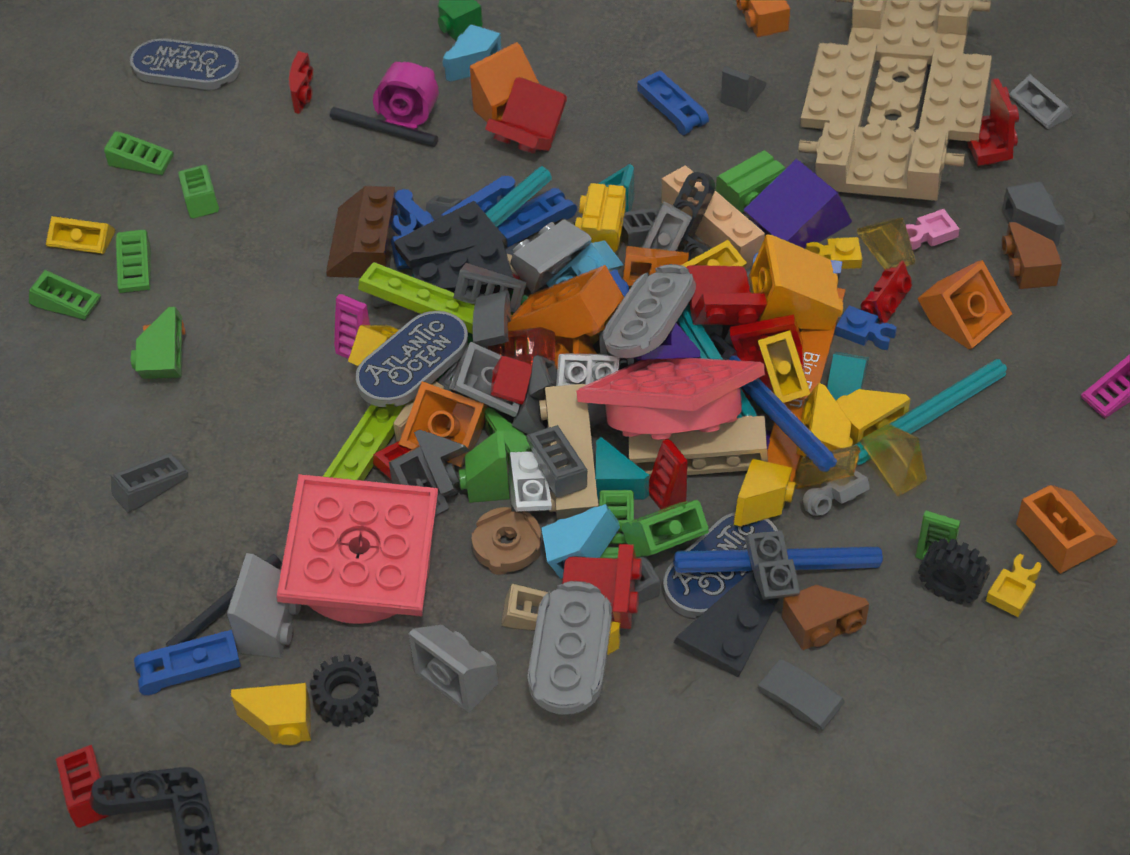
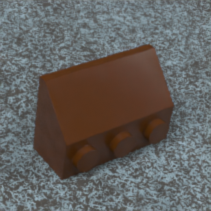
[326,186,398,278]

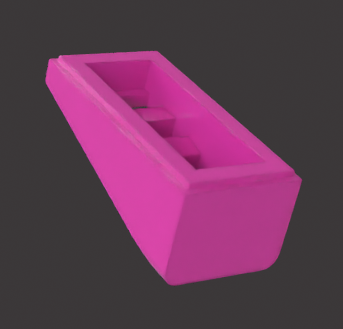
[334,294,370,359]
[1081,354,1130,418]

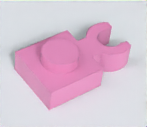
[900,209,960,250]

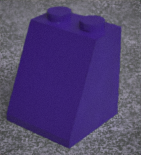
[744,158,852,249]

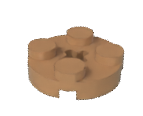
[471,507,542,575]

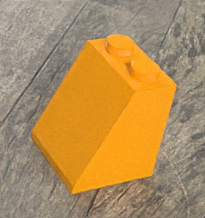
[749,235,843,330]

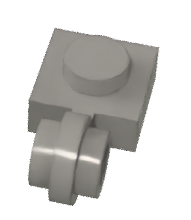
[803,465,870,516]

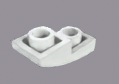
[556,354,619,386]

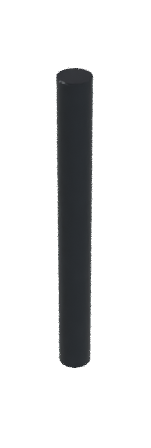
[330,107,438,147]
[165,554,282,647]

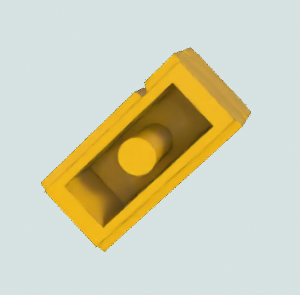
[575,183,626,252]

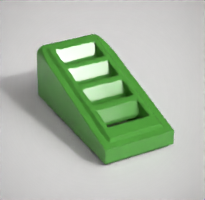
[104,131,174,175]
[178,165,219,218]
[116,230,151,293]
[29,270,101,320]
[485,407,532,465]
[599,490,634,559]
[915,510,960,560]

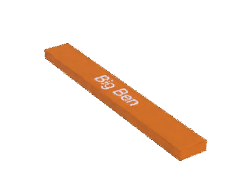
[767,288,846,482]

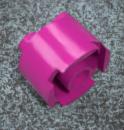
[373,62,439,129]

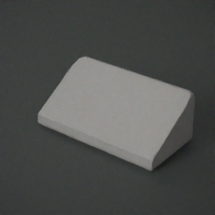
[1009,74,1073,129]
[642,201,692,251]

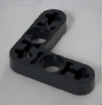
[673,172,716,261]
[90,767,218,855]

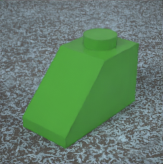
[131,307,182,379]
[459,430,510,503]

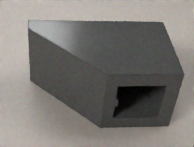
[1002,182,1065,246]

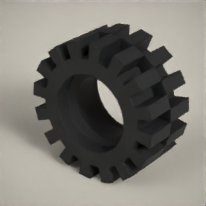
[918,538,990,604]
[310,655,379,727]

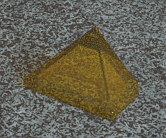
[857,217,915,269]
[860,424,927,496]
[794,445,860,489]

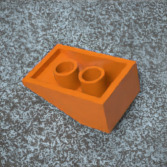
[508,265,624,338]

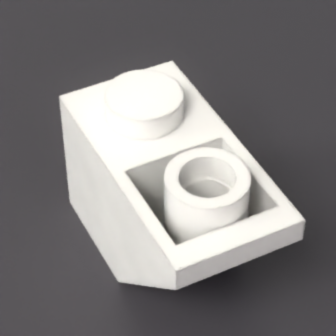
[508,451,552,512]

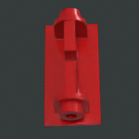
[861,261,912,324]

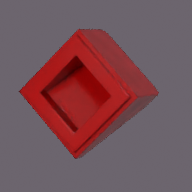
[491,356,532,405]

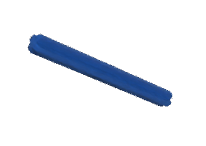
[729,356,837,472]
[673,547,883,573]

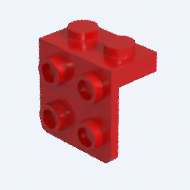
[485,77,567,154]
[966,78,1019,166]
[686,265,767,325]
[730,314,805,399]
[563,544,642,629]

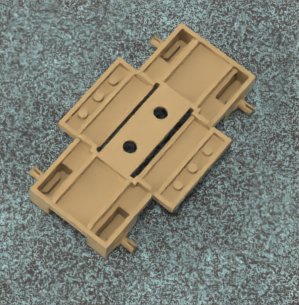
[798,0,992,201]

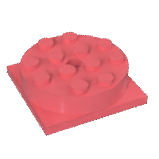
[576,358,765,439]
[277,474,438,624]

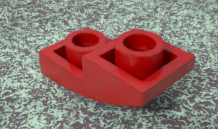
[289,51,313,114]

